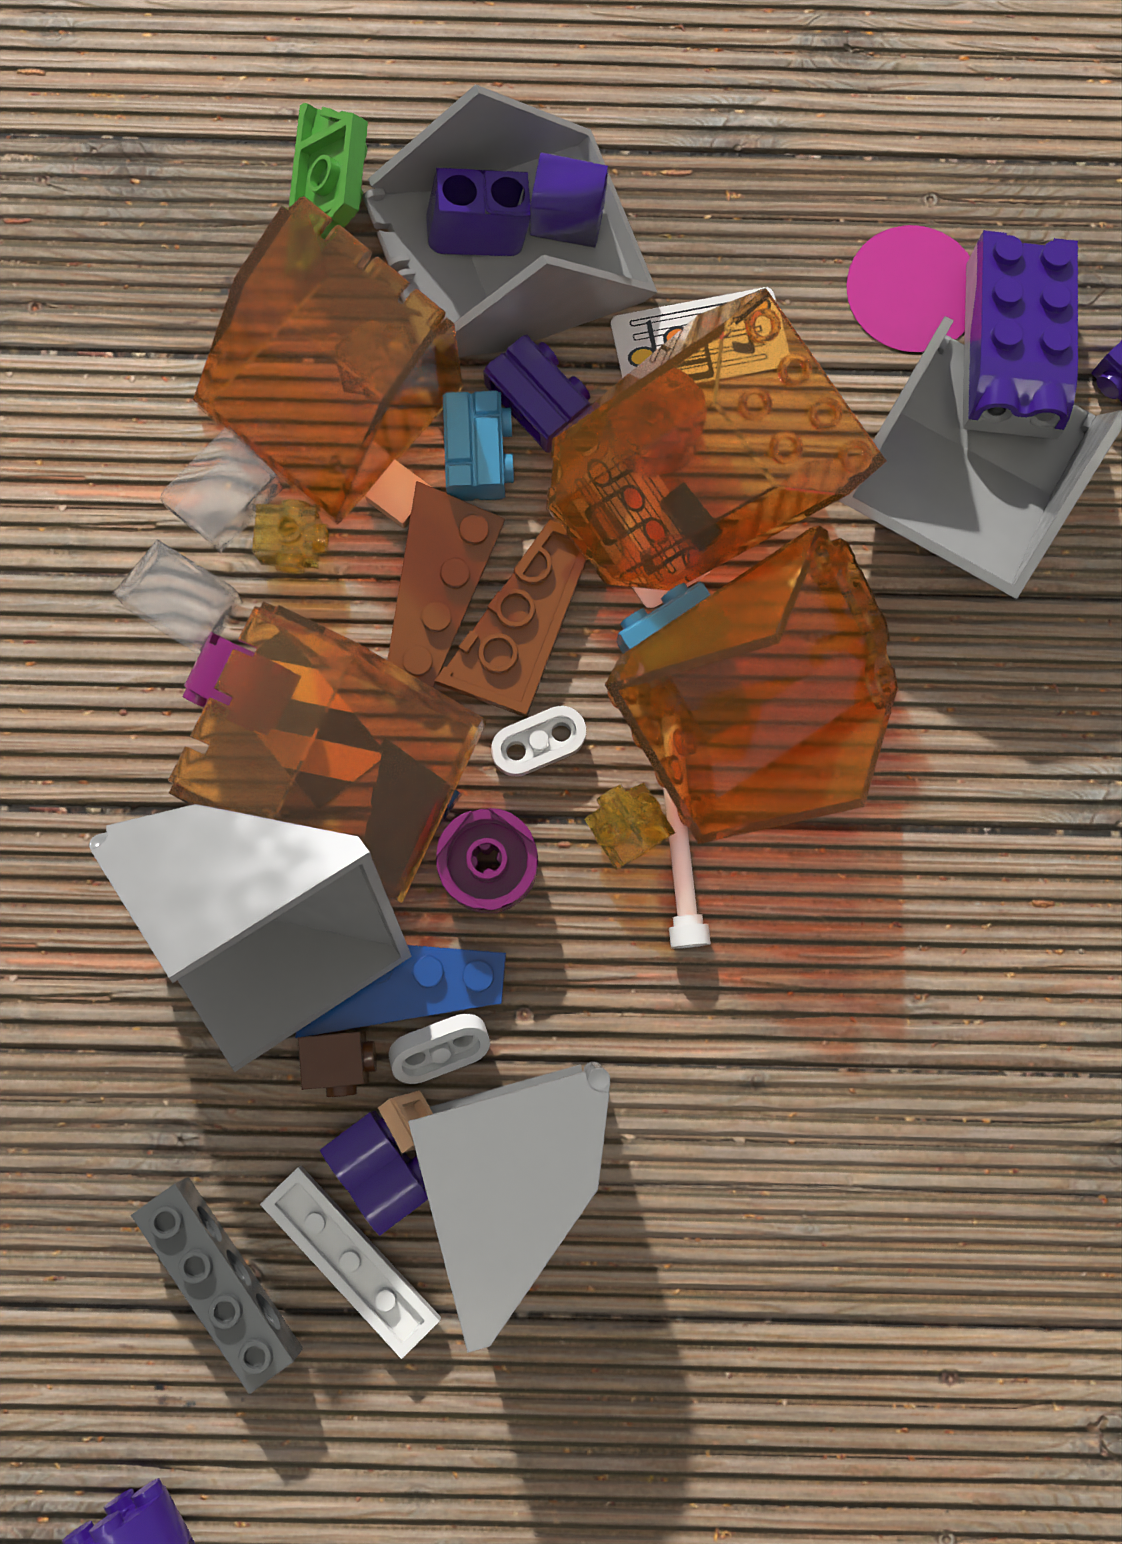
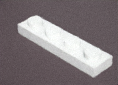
[260,1166,441,1359]

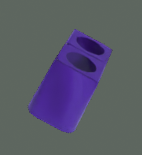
[530,152,609,248]
[426,168,531,256]

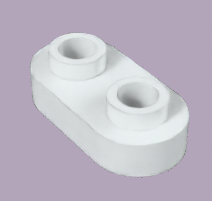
[491,706,586,777]
[389,1014,490,1084]

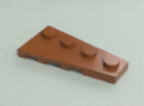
[385,481,505,696]
[434,519,595,718]

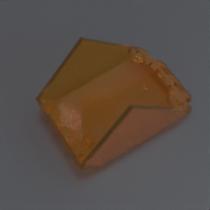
[546,287,887,591]
[605,525,898,844]

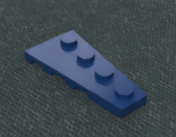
[295,945,506,1038]

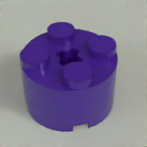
[62,1478,195,1544]

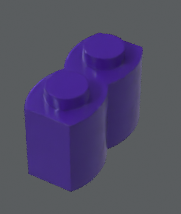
[320,1111,428,1236]

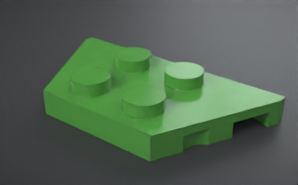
[282,103,368,279]

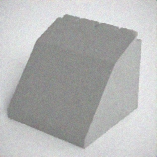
[363,84,658,359]
[839,316,1122,599]
[89,804,412,1072]
[408,1061,610,1353]

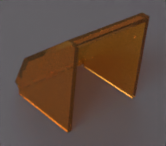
[193,196,463,525]
[168,601,487,903]

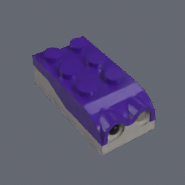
[963,230,1078,439]

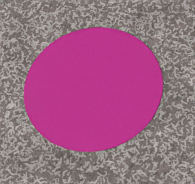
[846,225,970,352]

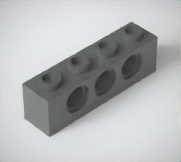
[131,1177,303,1394]

